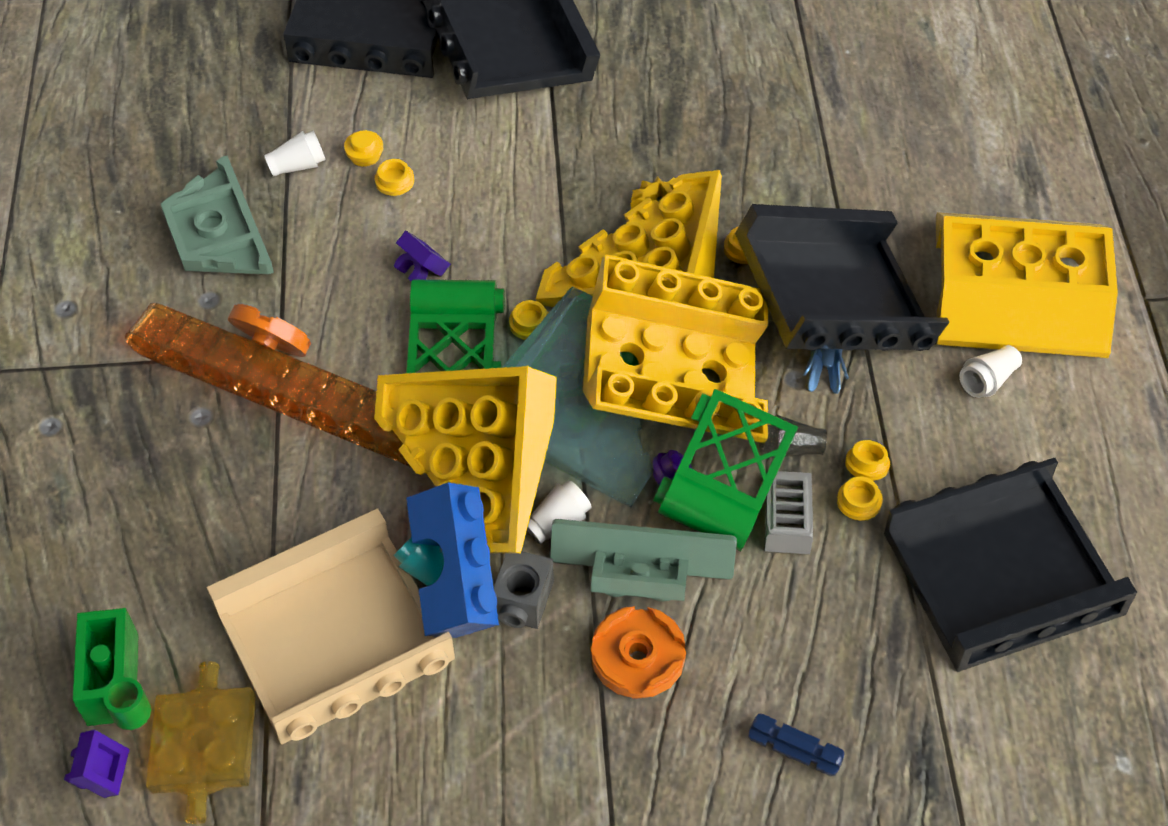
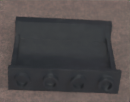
[283,0,439,78]
[419,0,600,99]
[735,204,950,351]
[884,458,1137,672]

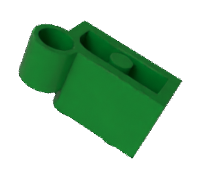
[73,608,152,730]

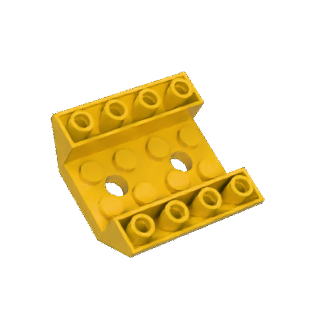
[936,212,1118,358]
[583,254,768,443]

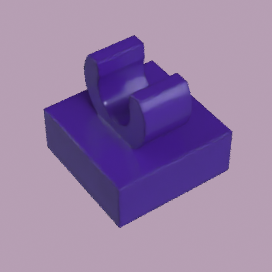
[394,230,451,281]
[64,730,130,798]

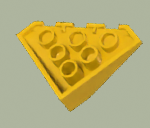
[535,170,722,309]
[374,366,557,553]

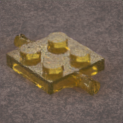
[146,661,256,824]

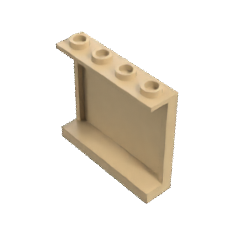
[207,508,455,745]

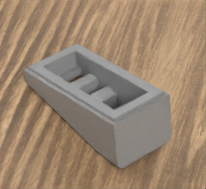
[764,471,813,554]

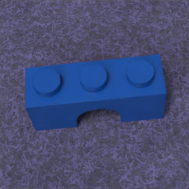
[406,482,499,638]

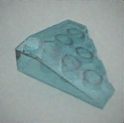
[502,286,653,508]

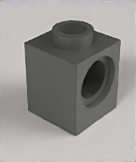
[494,551,554,629]

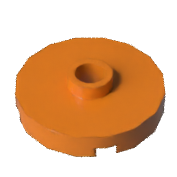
[228,304,311,357]
[591,606,686,699]

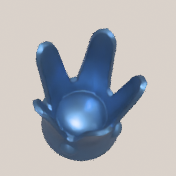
[803,349,849,394]

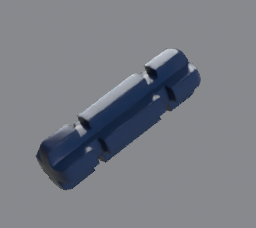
[748,714,845,776]

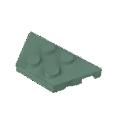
[161,156,274,274]

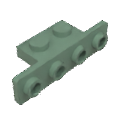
[550,519,737,601]

